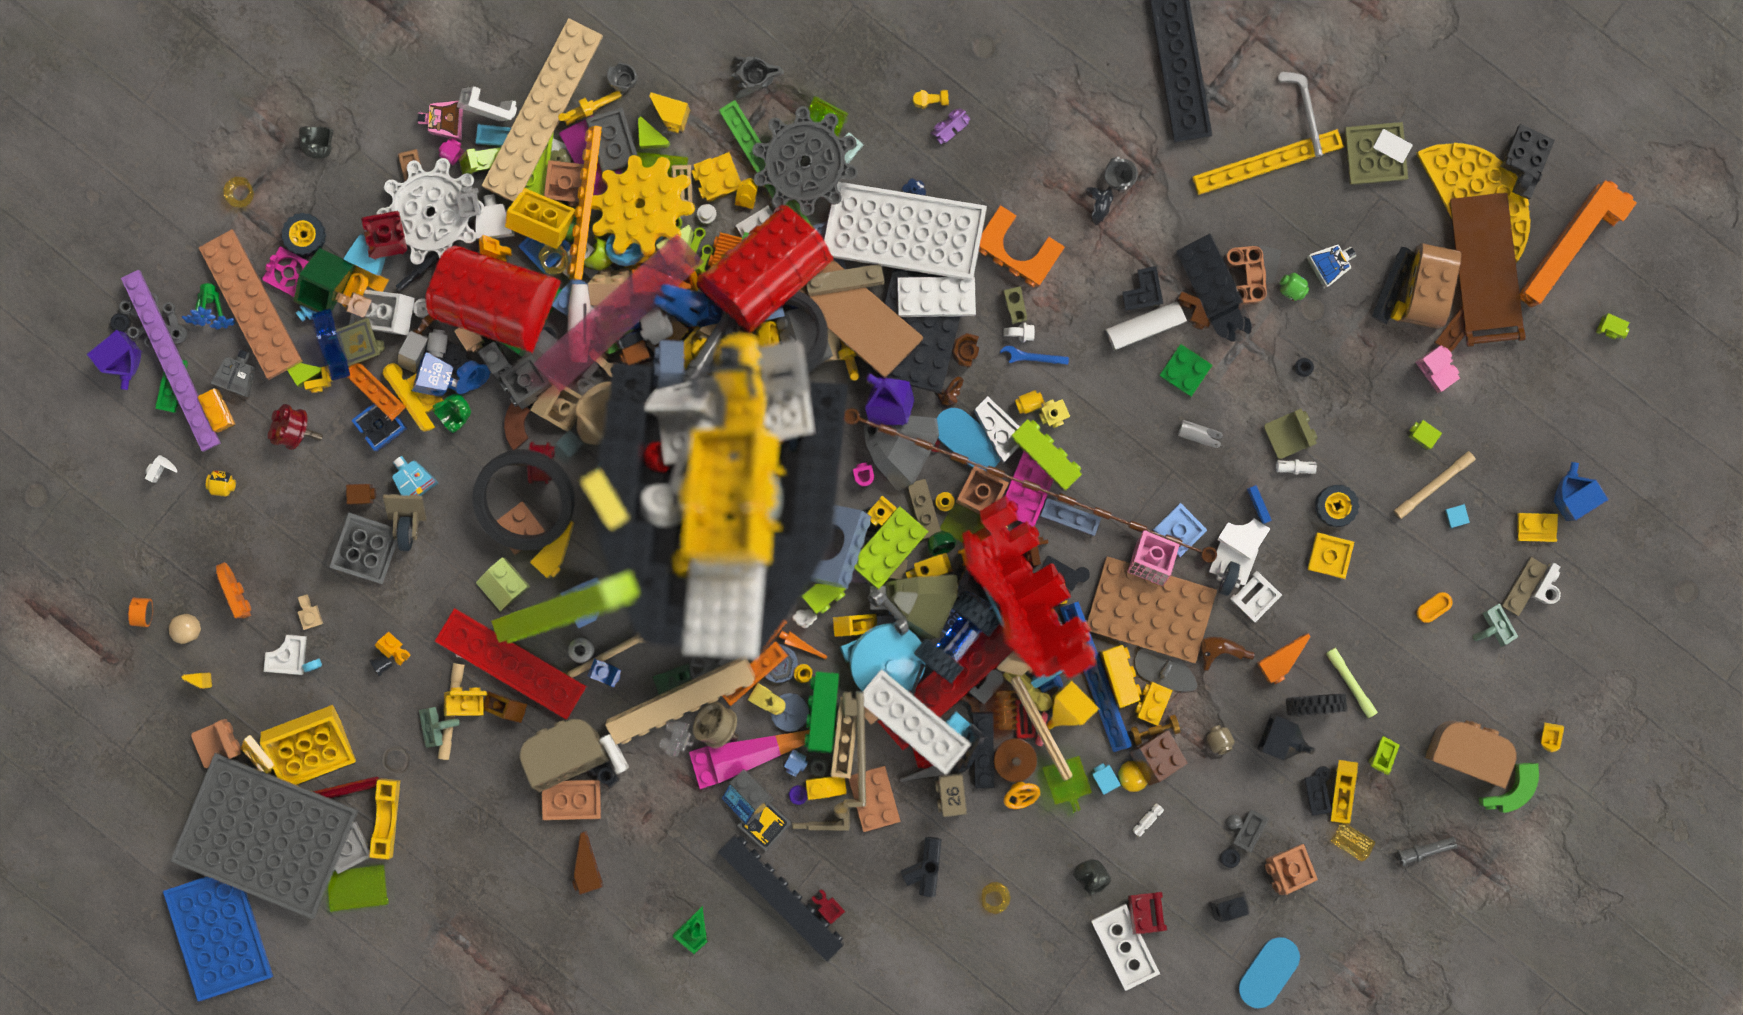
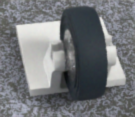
[1209,542,1258,596]

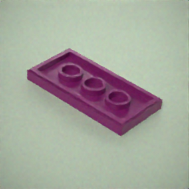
[559,116,623,195]

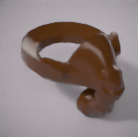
[937,377,964,406]

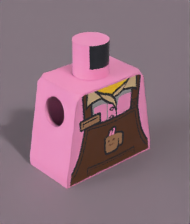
[418,101,463,140]

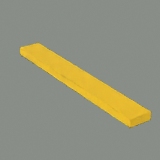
[1192,129,1343,195]

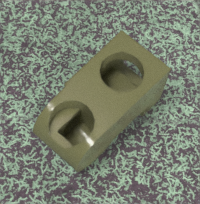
[1003,286,1027,324]

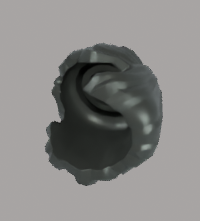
[299,126,333,159]
[1074,859,1111,895]

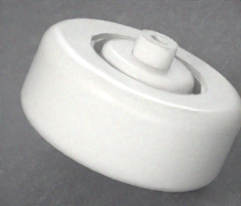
[639,484,684,527]

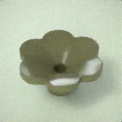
[550,148,572,163]

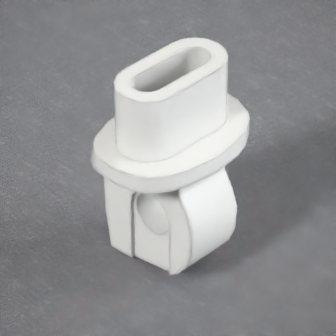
[1004,322,1034,342]

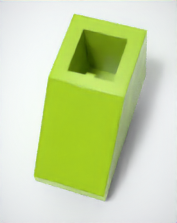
[802,584,846,614]

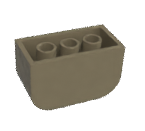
[520,719,610,792]

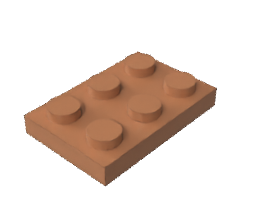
[849,766,901,832]
[542,780,601,820]

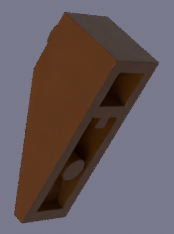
[572,831,604,894]

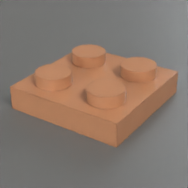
[497,501,545,555]

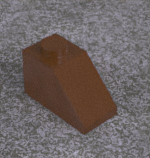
[483,691,527,723]

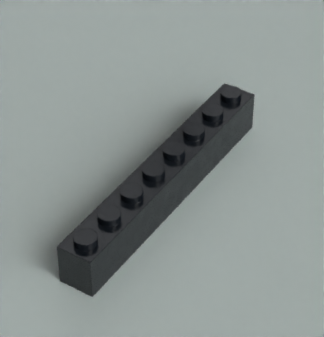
[718,834,844,962]

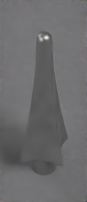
[900,765,952,782]

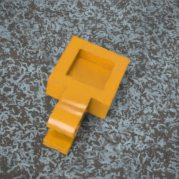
[479,235,512,262]

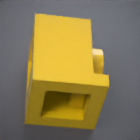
[867,496,897,526]

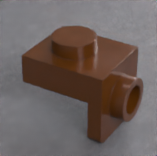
[1026,537,1048,566]

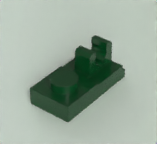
[653,663,692,695]

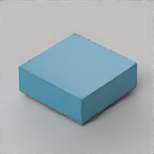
[1445,504,1470,528]

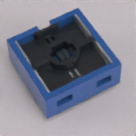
[352,404,408,451]

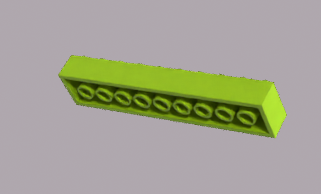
[491,572,639,644]

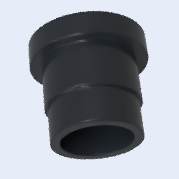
[369,655,393,677]

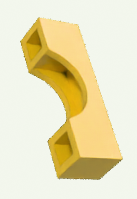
[370,778,401,859]

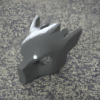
[730,57,784,99]

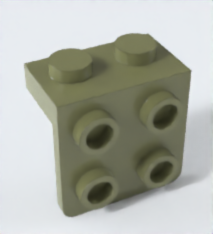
[1264,408,1318,459]

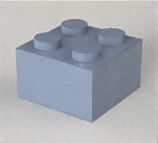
[653,340,684,390]

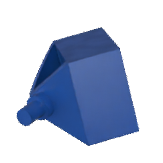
[1554,462,1609,521]

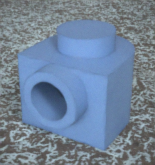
[784,750,808,777]

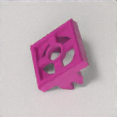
[262,246,309,297]

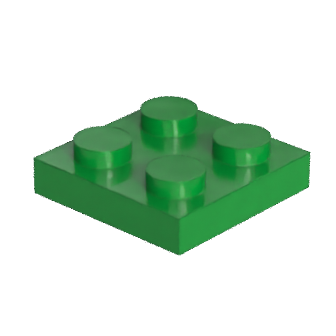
[1159,344,1212,397]

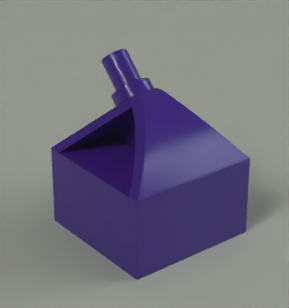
[87,330,142,390]
[865,374,914,426]

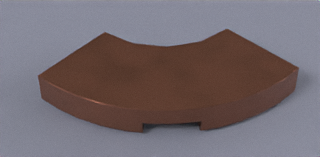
[504,403,531,450]

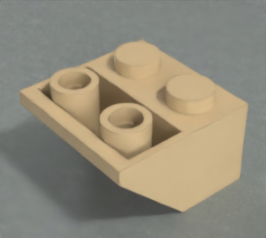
[588,268,634,306]

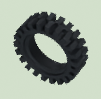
[1285,693,1347,716]

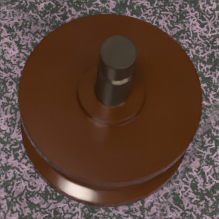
[994,738,1037,782]

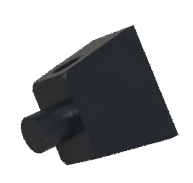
[1209,891,1250,922]

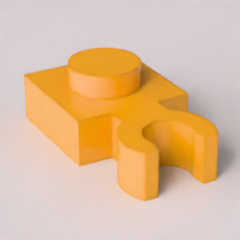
[374,632,410,666]

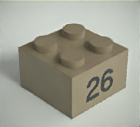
[935,773,967,817]

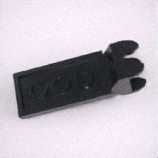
[1176,233,1252,342]

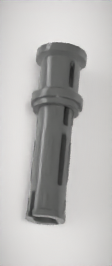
[1397,836,1457,867]

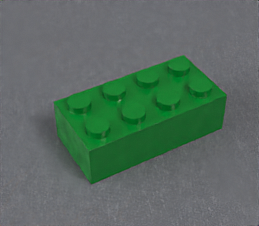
[805,672,839,754]

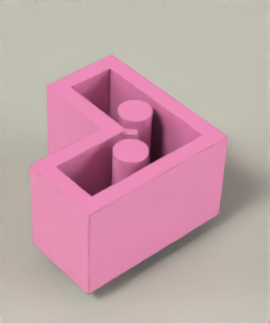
[1415,345,1460,393]

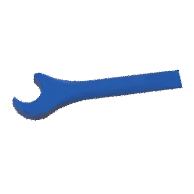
[1000,346,1069,365]

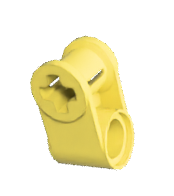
[748,683,786,715]

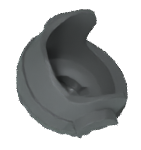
[1105,157,1138,192]

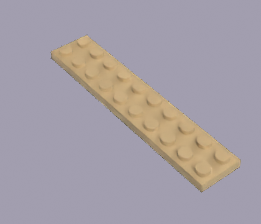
[482,18,603,202]

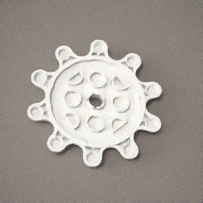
[376,158,484,265]

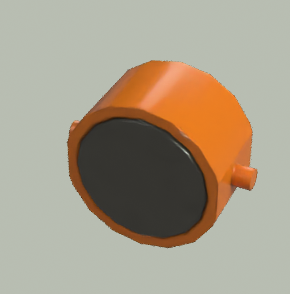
[129,597,153,627]

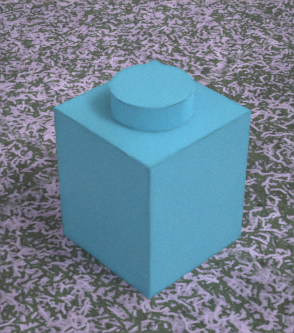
[1091,763,1120,794]

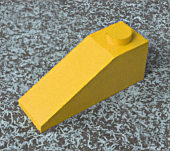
[530,521,574,578]
[1331,760,1358,824]

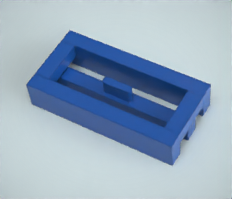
[1247,485,1272,524]

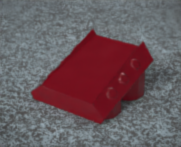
[361,211,407,260]

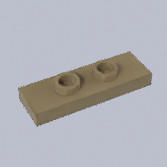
[908,479,941,539]

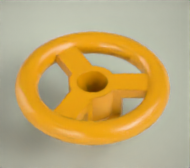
[1003,782,1040,809]

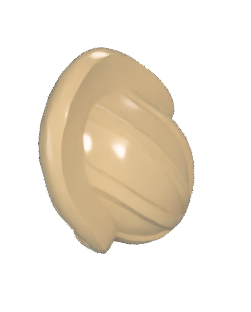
[575,382,611,445]

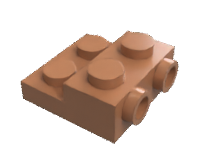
[544,160,584,207]
[1265,844,1318,895]

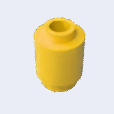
[1015,390,1044,414]

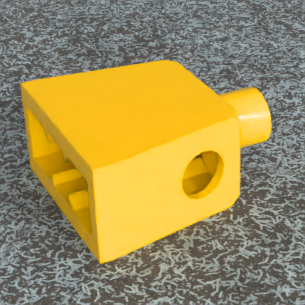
[906,553,953,578]

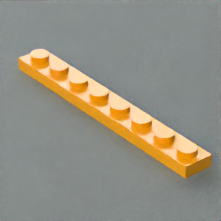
[567,126,602,281]

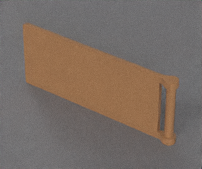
[799,260,923,377]

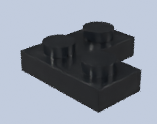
[1122,266,1164,311]

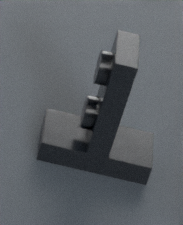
[954,565,990,602]

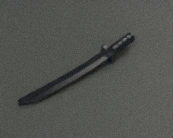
[396,216,472,292]

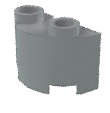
[639,306,673,345]

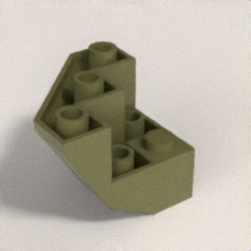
[886,575,958,640]

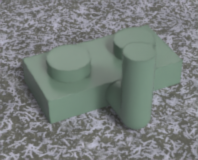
[1473,603,1518,647]
[419,707,460,748]

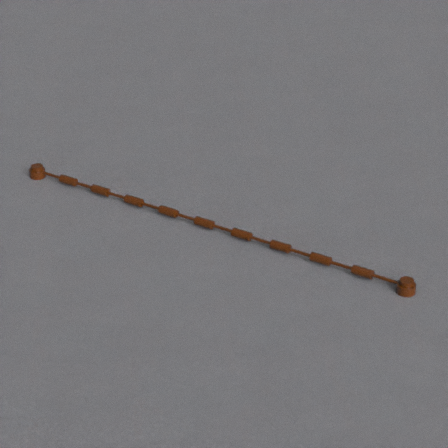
[845,408,1217,562]

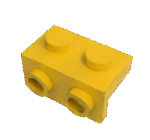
[444,687,487,716]

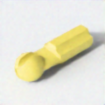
[1003,672,1053,712]

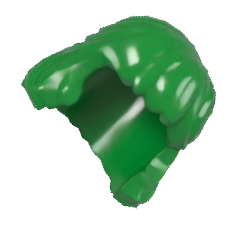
[432,394,471,433]

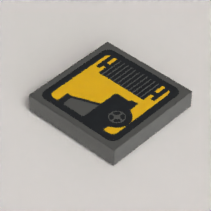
[737,803,792,851]

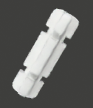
[1132,804,1164,837]

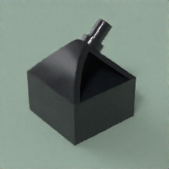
[1257,714,1315,760]

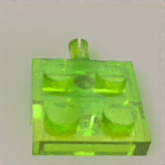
[1042,755,1092,812]

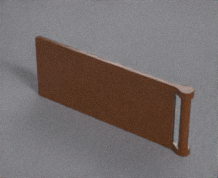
[1450,193,1526,347]

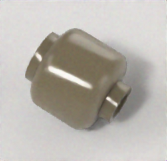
[1206,725,1235,755]

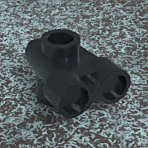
[588,761,620,789]

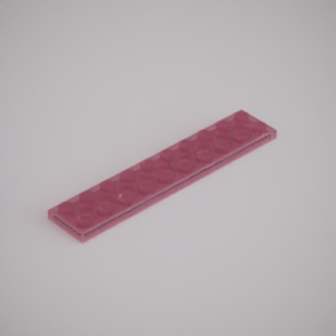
[534,233,704,392]

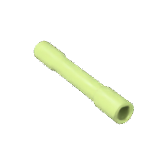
[1326,648,1378,718]

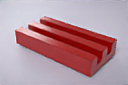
[1015,700,1036,739]

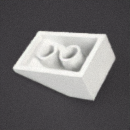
[349,290,415,336]

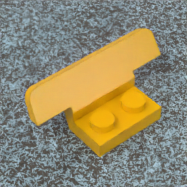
[383,365,444,432]

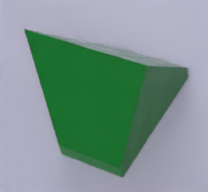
[672,906,708,954]

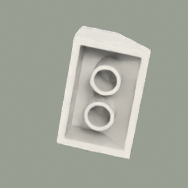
[645,388,717,418]

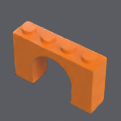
[979,205,1065,288]

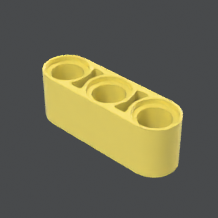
[581,469,628,529]

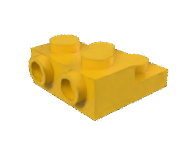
[691,152,741,202]

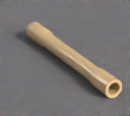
[1393,451,1476,519]
[438,663,465,760]

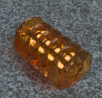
[992,690,1018,730]

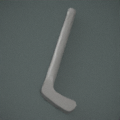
[1278,72,1323,157]

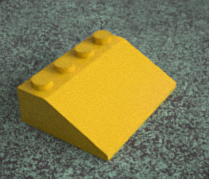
[260,705,356,785]

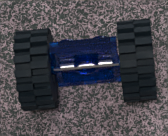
[914,591,1000,684]

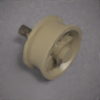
[693,701,739,748]

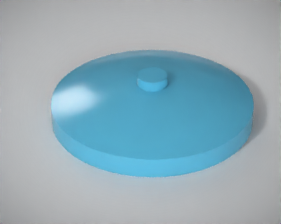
[850,624,926,692]

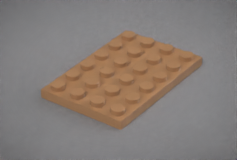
[1087,556,1217,663]

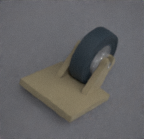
[383,494,427,551]

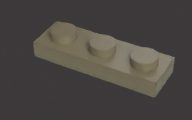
[1501,557,1548,616]

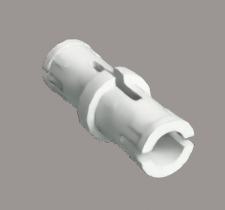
[1276,459,1317,475]

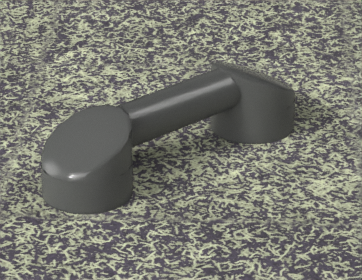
[868,591,908,636]

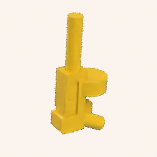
[558,91,622,126]
[838,340,860,381]

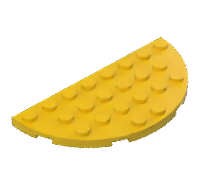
[1416,143,1531,263]

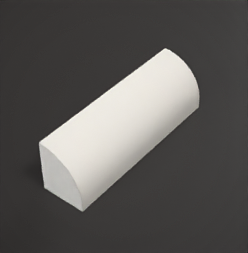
[1105,301,1187,350]

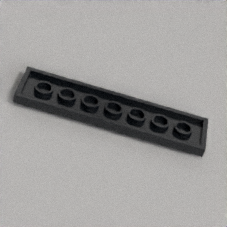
[1150,0,1213,143]

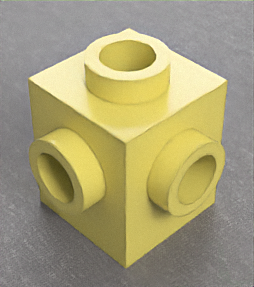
[1039,399,1070,428]

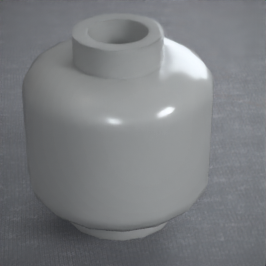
[568,638,594,663]

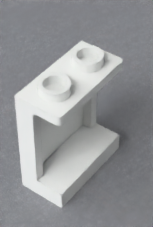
[457,87,517,121]

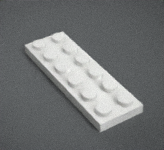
[863,670,971,774]

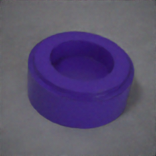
[789,785,808,805]

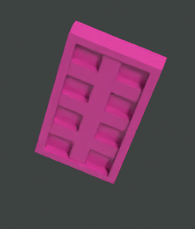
[1006,451,1053,526]

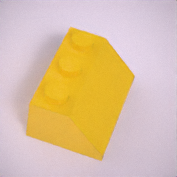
[505,188,575,249]
[1099,645,1142,708]

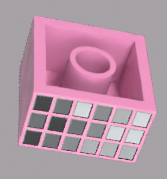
[1128,530,1179,586]

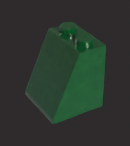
[293,248,354,317]

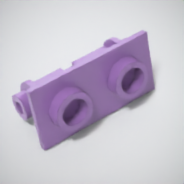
[931,108,970,144]

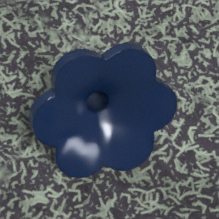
[902,179,926,196]

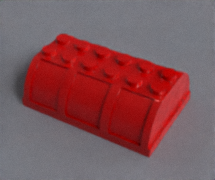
[696,205,833,333]
[426,246,561,353]

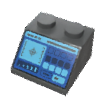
[721,769,774,826]

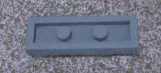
[1040,498,1101,536]

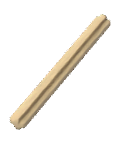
[1011,676,1072,780]

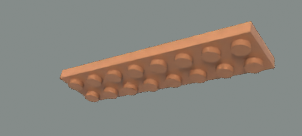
[199,229,303,380]

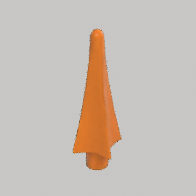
[778,630,827,659]

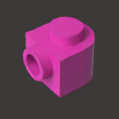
[438,138,464,165]
[853,462,874,487]

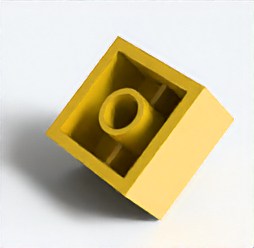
[1046,680,1099,729]

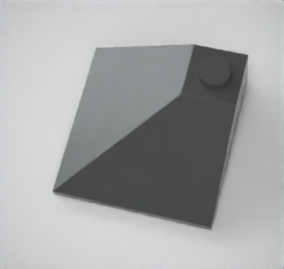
[323,512,398,584]

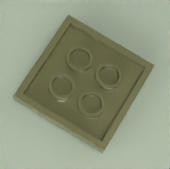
[1344,122,1408,185]

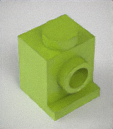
[1596,313,1630,339]

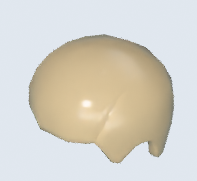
[168,614,201,644]

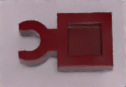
[812,889,845,924]

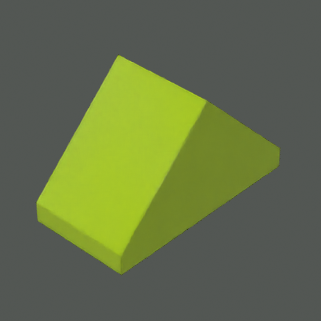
[638,116,671,149]
[287,363,322,387]

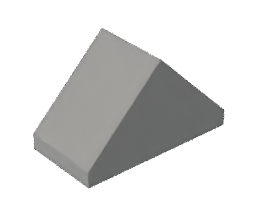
[398,331,428,373]

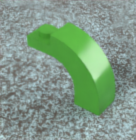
[1479,762,1539,813]

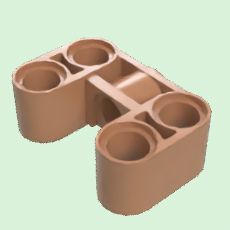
[1224,246,1267,305]

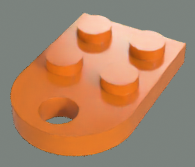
[216,562,251,618]

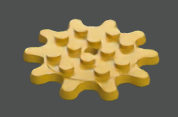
[591,155,695,256]

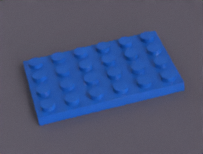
[163,876,273,1002]

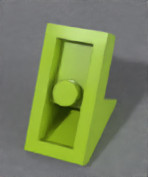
[1368,736,1400,775]

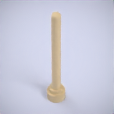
[567,633,641,678]

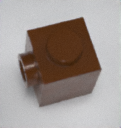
[346,484,376,505]

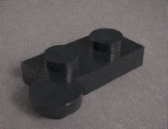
[1040,555,1090,591]
[1304,766,1331,816]

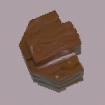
[951,333,979,368]

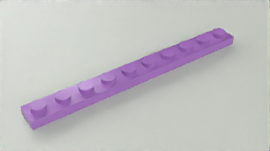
[121,270,221,452]

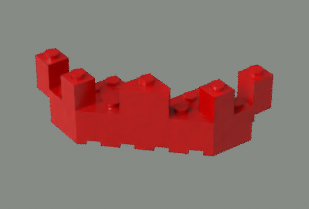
[962,495,1096,679]

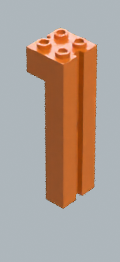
[1519,180,1637,308]

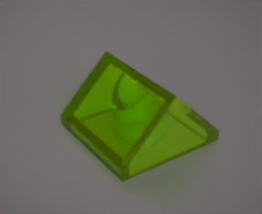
[809,96,849,137]

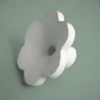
[792,609,817,628]

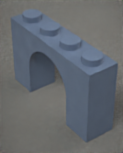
[811,505,871,589]

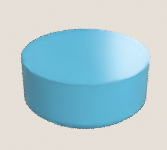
[302,659,322,672]

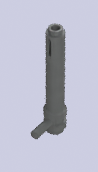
[682,312,730,383]

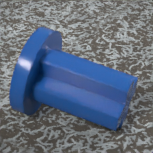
[1039,675,1063,692]

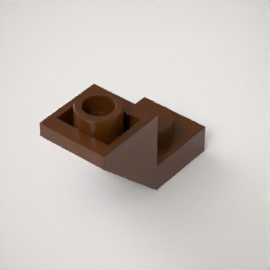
[1177,292,1210,330]

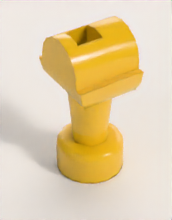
[913,90,949,109]

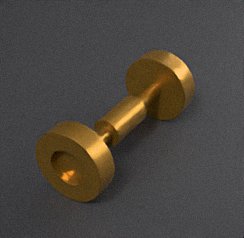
[1131,715,1181,746]

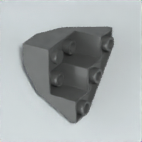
[864,416,939,491]

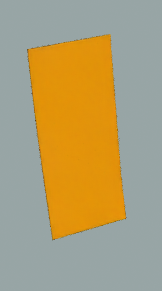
[352,266,389,292]

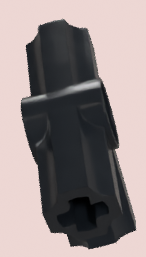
[901,837,942,897]

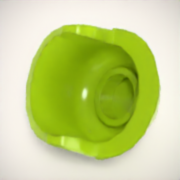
[584,236,613,271]

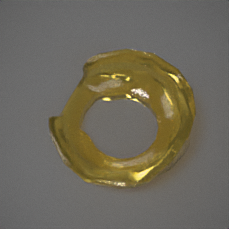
[224,177,254,208]
[538,245,568,274]
[982,882,1010,914]

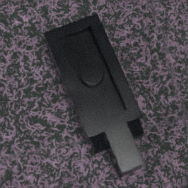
[953,725,985,774]

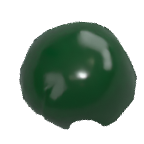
[928,531,957,557]

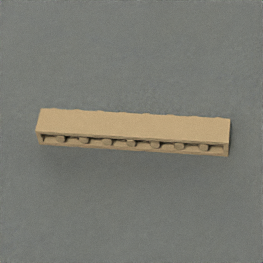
[605,657,755,744]

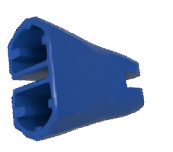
[653,284,708,327]

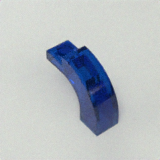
[311,309,350,381]

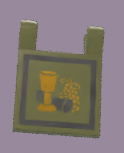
[321,318,380,371]

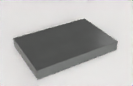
[586,108,638,173]

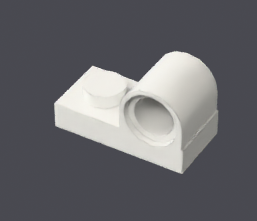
[1531,563,1561,604]

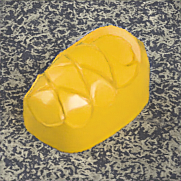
[755,321,780,348]

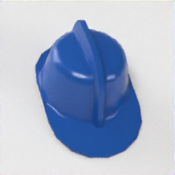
[456,361,490,394]

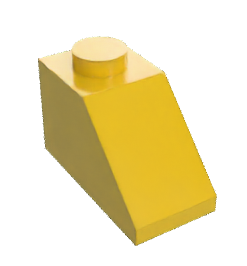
[833,614,877,637]
[806,776,847,800]

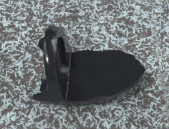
[1085,186,1114,225]

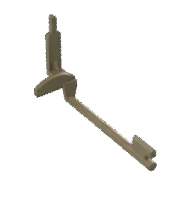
[792,692,866,830]

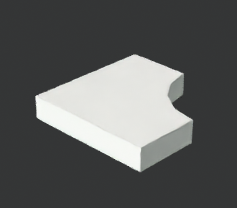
[1217,518,1270,561]
[264,635,307,675]

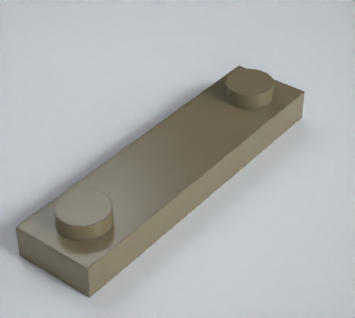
[806,264,884,296]

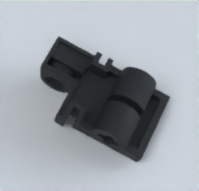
[1500,124,1555,200]

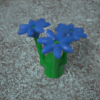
[182,283,235,330]

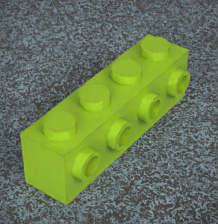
[1010,419,1082,491]

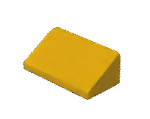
[182,673,212,689]

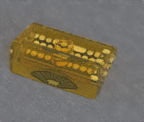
[1331,823,1376,861]

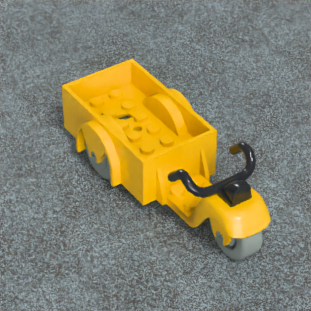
[681,334,784,565]

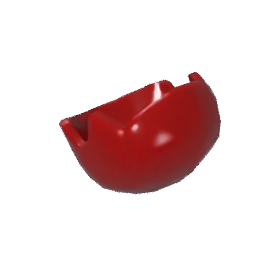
[644,442,670,472]

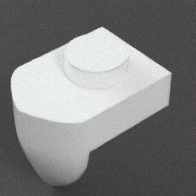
[145,455,177,483]

